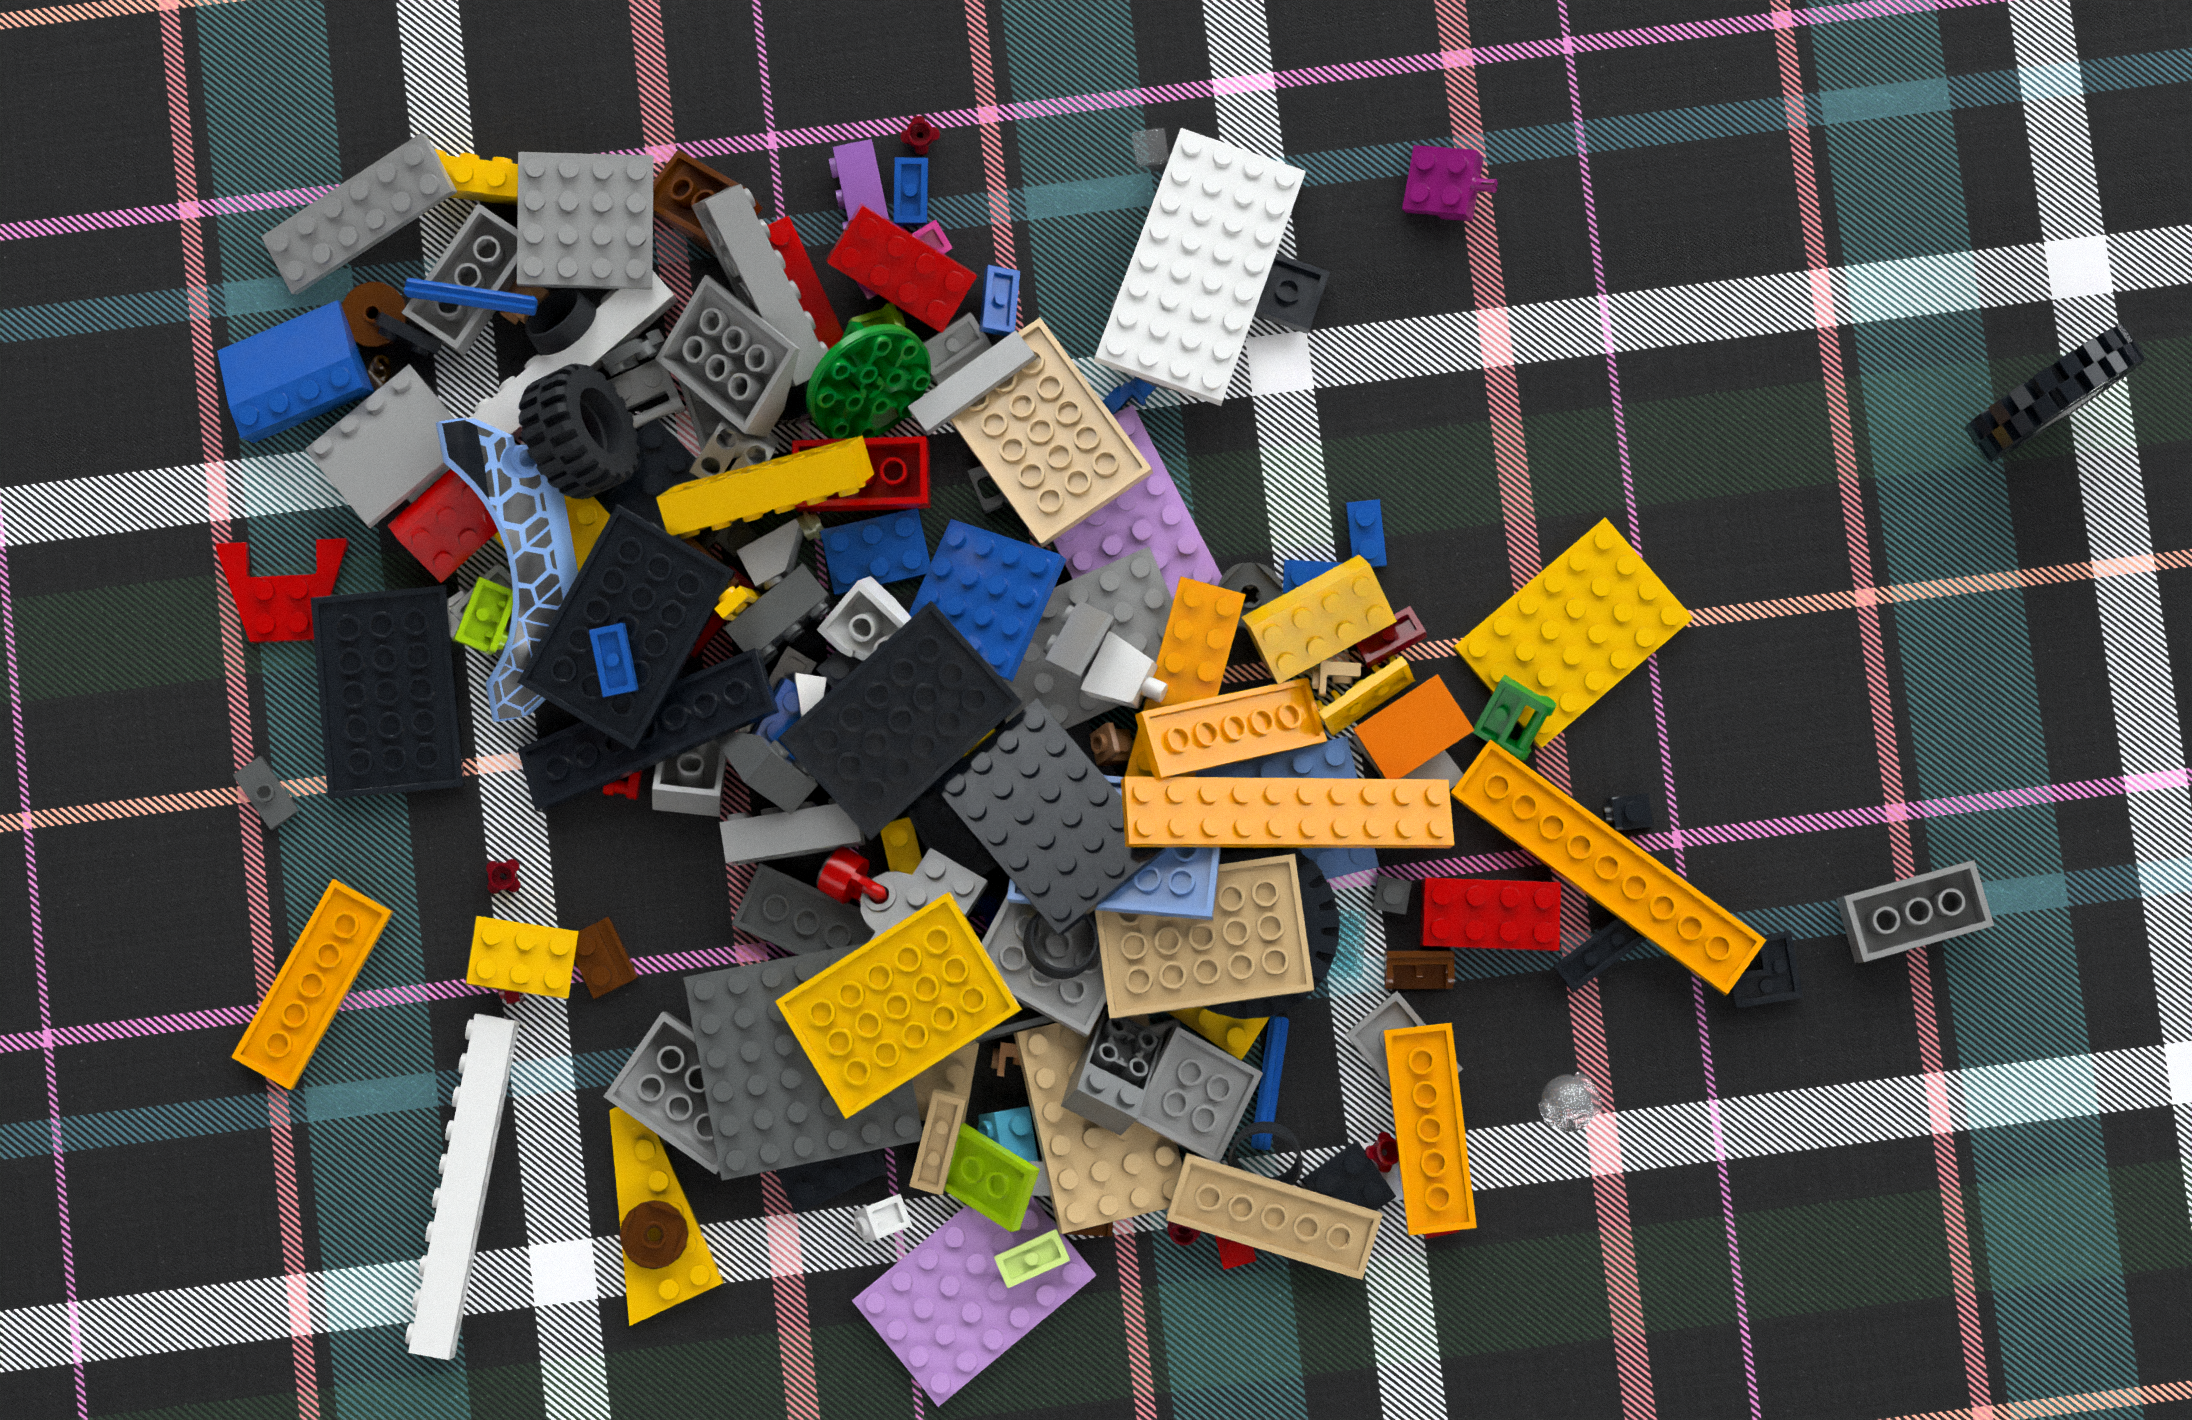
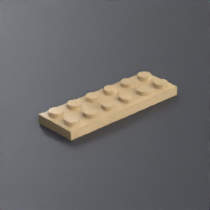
[1166,1153,1383,1280]

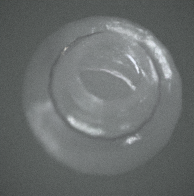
[1539,1072,1602,1132]

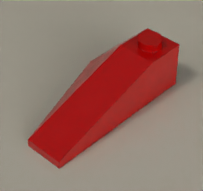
[767,215,844,350]

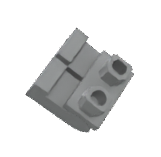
[689,416,779,478]

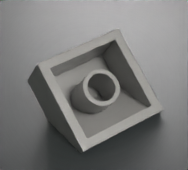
[736,519,804,595]
[1043,601,1114,682]

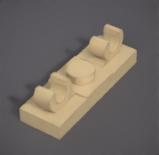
[910,1088,968,1196]

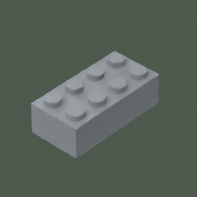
[402,203,517,357]
[720,798,865,866]
[1836,860,1994,963]

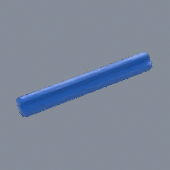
[404,278,538,316]
[1251,1016,1289,1150]

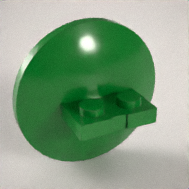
[806,321,931,439]

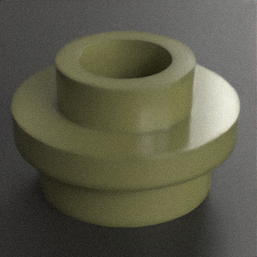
[796,510,824,542]

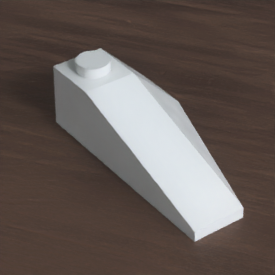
[817,576,911,661]

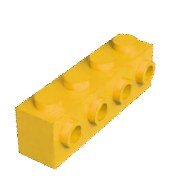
[435,149,518,206]

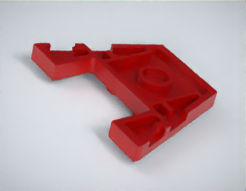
[216,538,349,643]

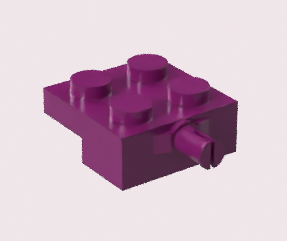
[1402,145,1498,222]

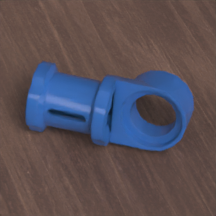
[1102,376,1157,415]

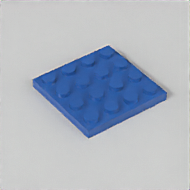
[908,519,1067,682]

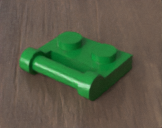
[1472,675,1557,761]

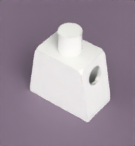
[1080,631,1168,709]

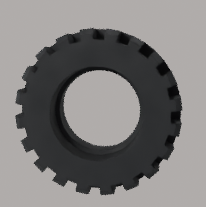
[518,363,639,500]

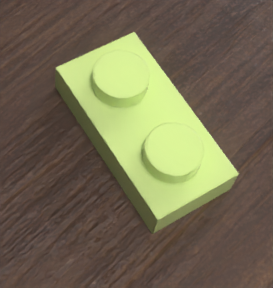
[994,1228,1070,1288]

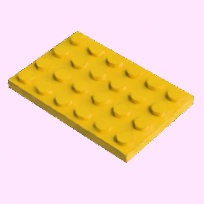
[1453,517,1693,749]
[775,892,1022,1119]

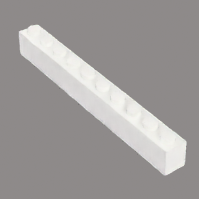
[407,271,678,503]
[405,1014,520,1360]

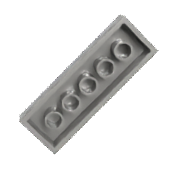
[692,184,829,386]

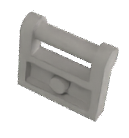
[607,359,686,430]

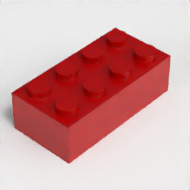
[826,203,977,333]
[792,436,931,512]
[388,468,498,583]
[1420,877,1561,952]

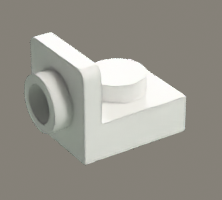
[854,1194,912,1243]

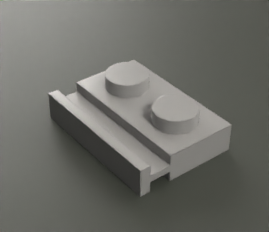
[923,312,993,385]

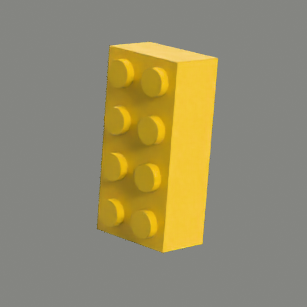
[1241,555,1397,685]

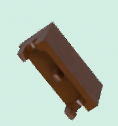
[1384,951,1455,989]

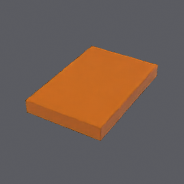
[1352,674,1474,779]

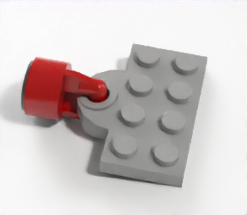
[817,846,988,941]

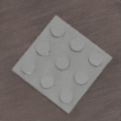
[1135,1026,1263,1163]

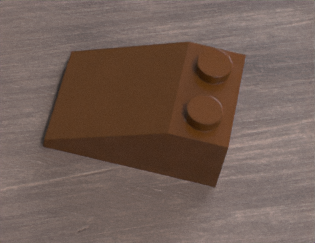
[653,150,763,255]

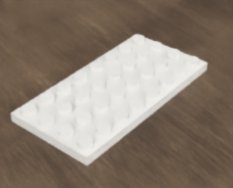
[1094,128,1306,406]

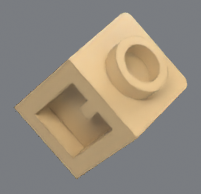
[1311,661,1361,697]

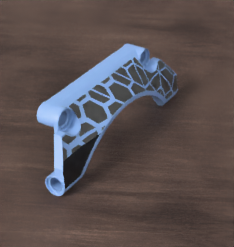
[436,417,578,722]

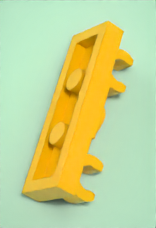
[1316,655,1415,736]

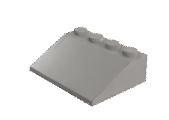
[655,275,800,437]
[305,364,455,528]
[603,1012,719,1175]

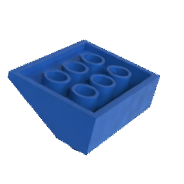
[217,300,375,443]

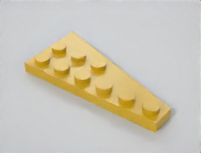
[609,1107,724,1326]

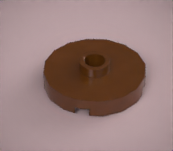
[342,281,408,349]
[620,1200,689,1269]

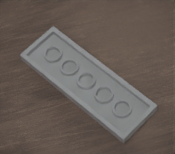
[261,133,457,295]

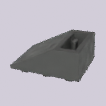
[1061,1007,1164,1136]

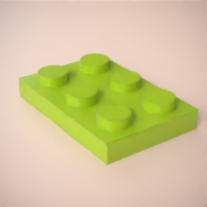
[944,1123,1040,1232]

